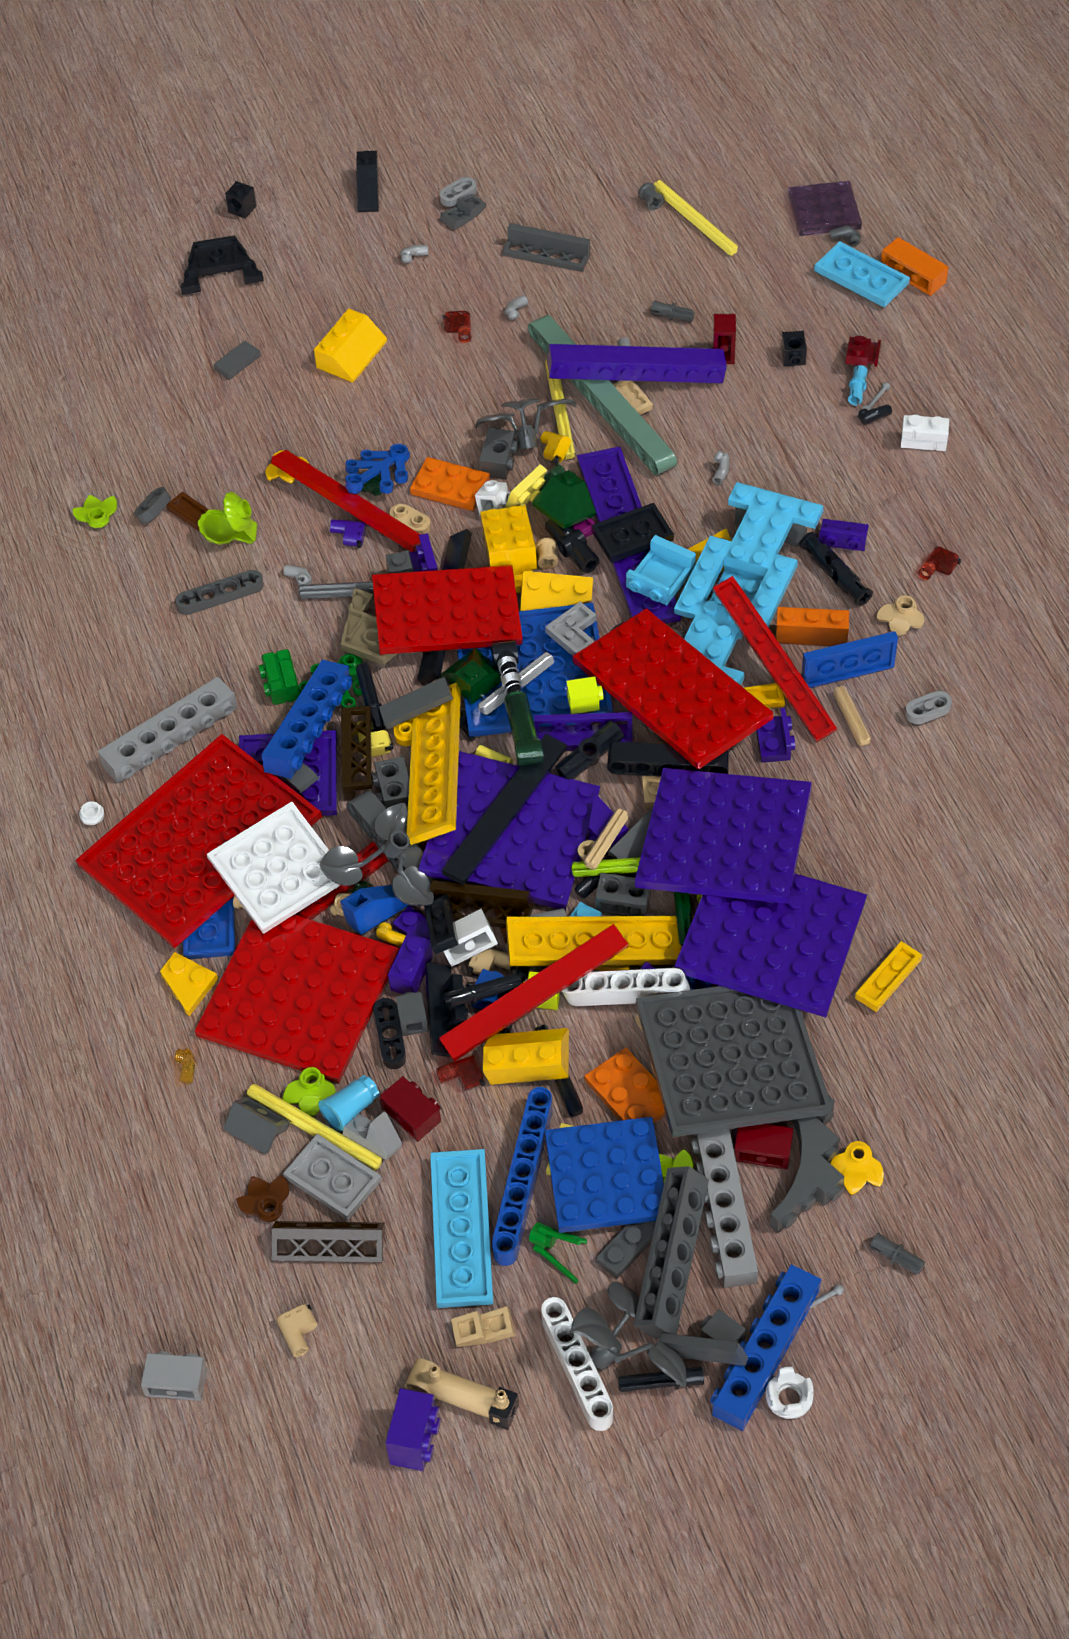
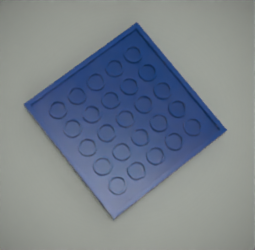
[457,603,613,737]

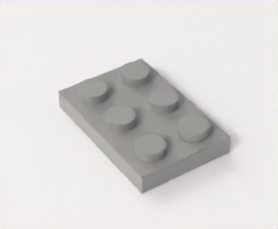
[283,1134,382,1221]

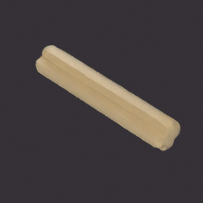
[833,685,871,747]
[584,808,628,870]

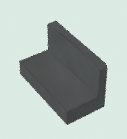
[224,1096,290,1154]

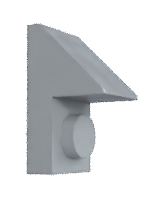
[342,1112,402,1160]

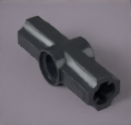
[545,519,599,573]
[555,720,625,780]

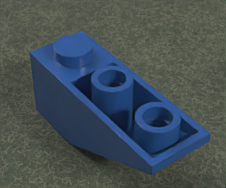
[340,885,409,935]

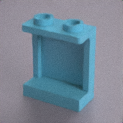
[626,535,696,606]

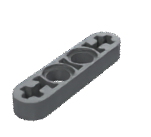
[175,570,264,615]

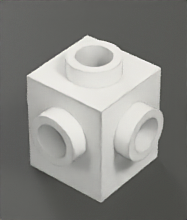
[475,480,510,515]

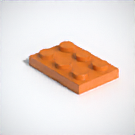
[410,457,490,511]
[584,1047,666,1123]

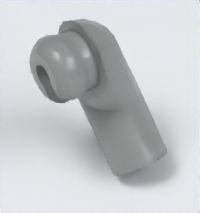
[400,245,428,263]
[504,295,528,321]
[712,451,730,485]
[284,564,312,586]

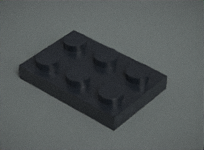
[591,503,674,563]

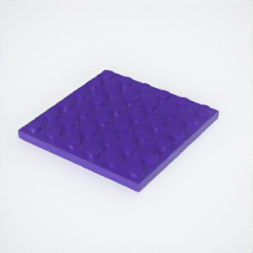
[419,751,601,911]
[635,768,812,904]
[674,873,867,1018]

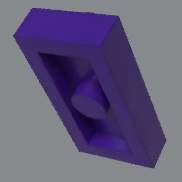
[392,906,434,953]

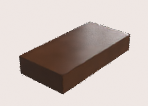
[166,492,209,531]

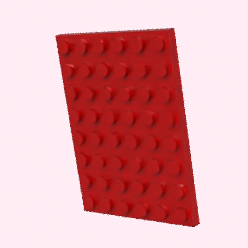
[75,734,322,948]

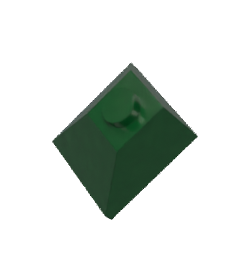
[532,470,596,529]
[440,648,502,704]

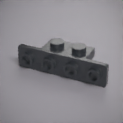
[425,962,468,1057]

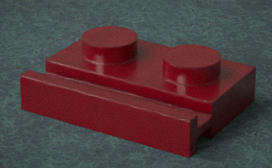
[845,336,881,367]

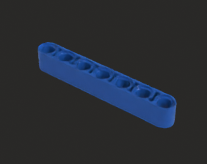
[492,1087,553,1266]

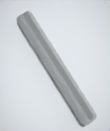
[478,652,554,715]

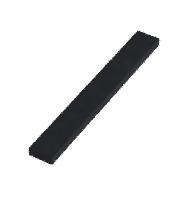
[417,529,472,685]
[442,734,567,886]

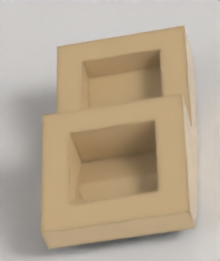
[451,1306,516,1347]

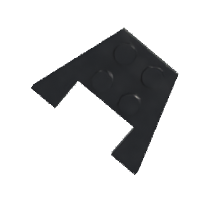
[181,235,264,295]

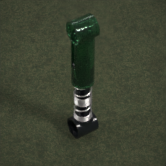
[491,640,543,766]

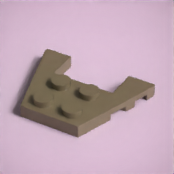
[341,588,399,665]

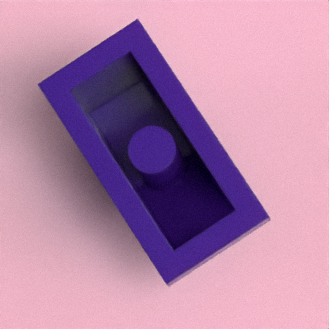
[588,796,628,857]

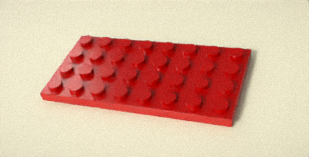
[573,608,773,770]

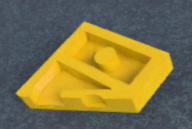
[160,952,218,1016]

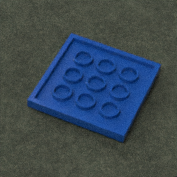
[545,1117,664,1233]

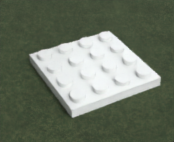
[207,802,340,934]

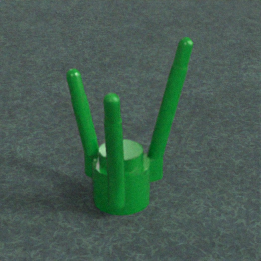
[529,1222,587,1284]

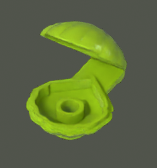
[198,492,257,545]

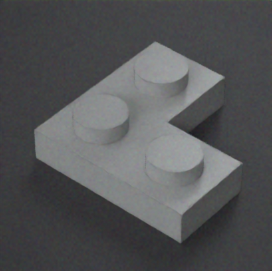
[545,601,597,656]

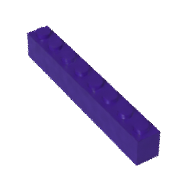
[547,344,727,383]

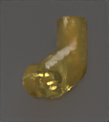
[175,1048,195,1083]

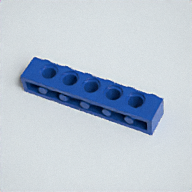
[262,659,352,779]
[710,1264,822,1431]

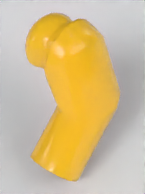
[376,922,406,947]

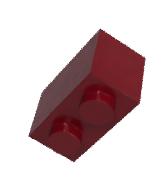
[713,314,736,364]
[379,1076,441,1142]
[734,1124,794,1170]

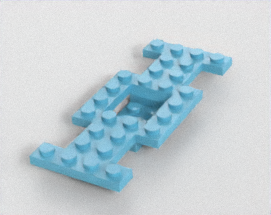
[674,482,824,685]

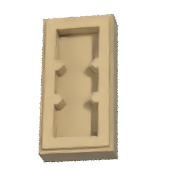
[613,381,653,415]

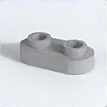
[440,177,477,207]
[905,691,952,724]

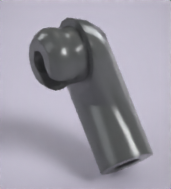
[830,225,861,246]

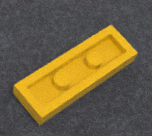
[855,941,922,1012]

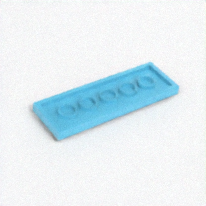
[430,1149,493,1308]

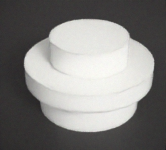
[79,801,105,825]

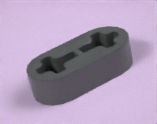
[134,487,171,524]

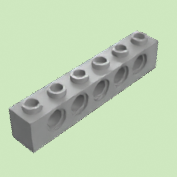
[98,677,237,783]
[691,1129,758,1288]

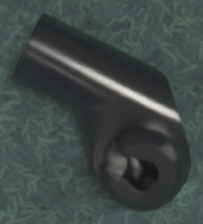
[858,404,892,424]

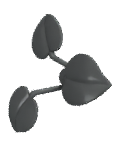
[476,399,576,449]
[319,803,434,906]
[570,1281,686,1388]

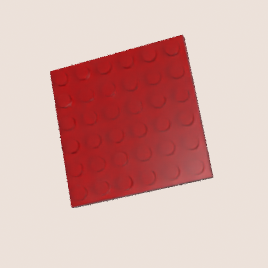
[195,914,400,1083]

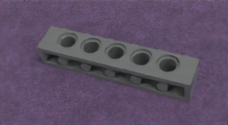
[633,1166,709,1338]

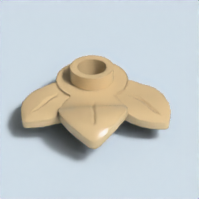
[876,595,924,636]

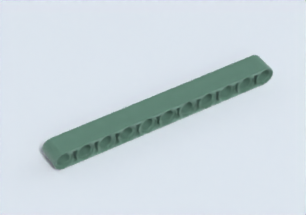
[528,315,677,476]

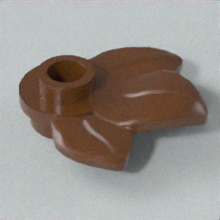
[236,1175,289,1222]

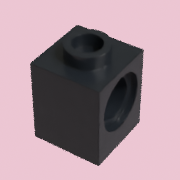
[225,181,256,219]
[781,331,807,366]

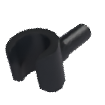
[459,709,475,742]

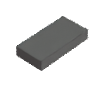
[214,341,261,380]

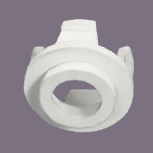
[766,1367,813,1419]

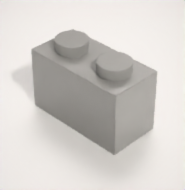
[141,1351,207,1401]

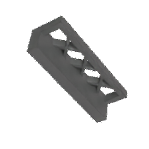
[502,223,591,272]

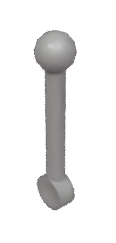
[862,382,890,411]
[810,1284,844,1309]

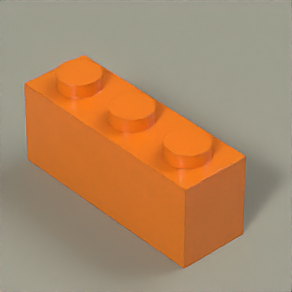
[881,237,949,296]
[776,607,849,646]

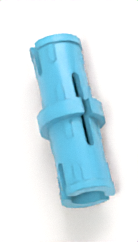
[848,365,868,405]

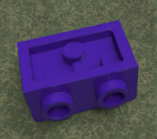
[819,519,869,551]
[409,533,438,572]
[756,708,795,763]

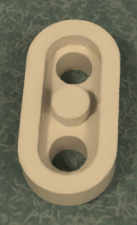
[389,504,431,535]

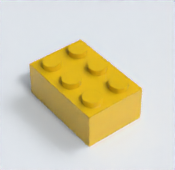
[480,505,537,572]

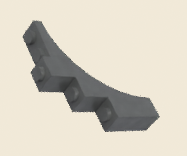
[769,1095,845,1233]

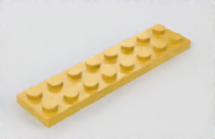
[407,683,461,845]
[506,916,694,966]

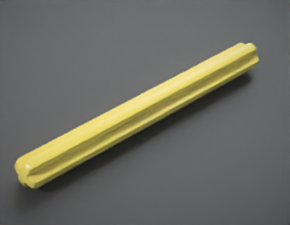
[654,180,738,256]
[545,360,575,460]
[247,1084,382,1171]

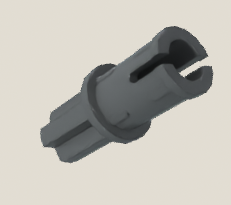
[651,300,695,322]
[870,1233,925,1274]

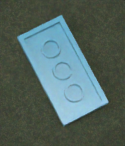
[814,241,910,308]

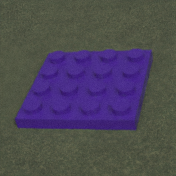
[239,730,337,816]

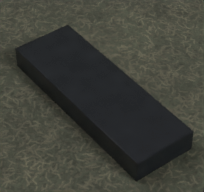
[424,894,459,955]

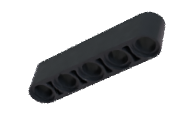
[607,742,729,777]

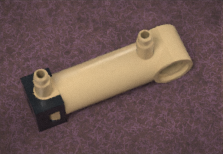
[404,1358,519,1430]

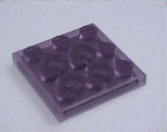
[788,181,862,236]

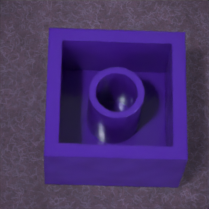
[386,1388,441,1471]

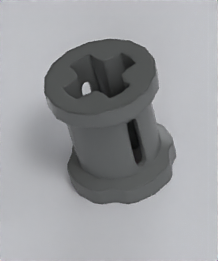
[638,182,664,210]

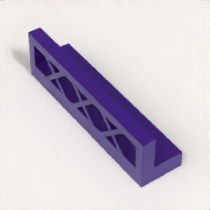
[534,712,633,751]

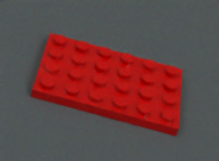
[372,565,523,655]

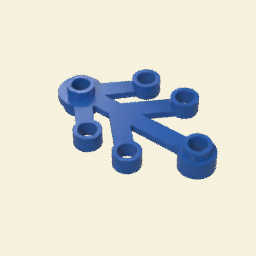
[345,444,410,494]

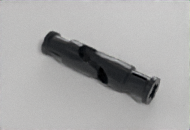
[799,531,873,606]

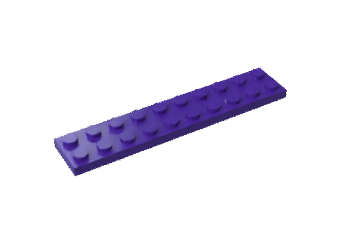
[577,447,681,624]

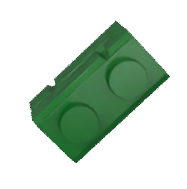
[258,649,300,705]

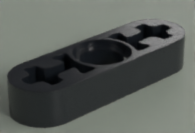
[373,998,406,1069]

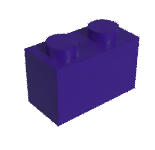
[388,933,433,994]

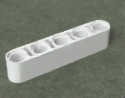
[562,968,690,1006]
[541,1297,613,1431]

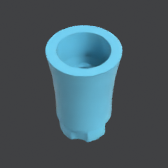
[318,1075,380,1132]

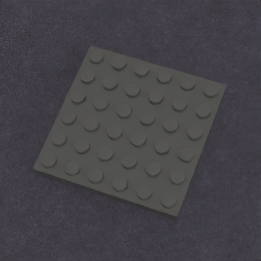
[635,986,832,1137]

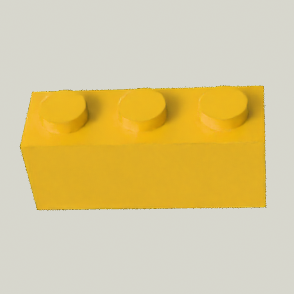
[314,308,387,383]
[483,1028,569,1085]

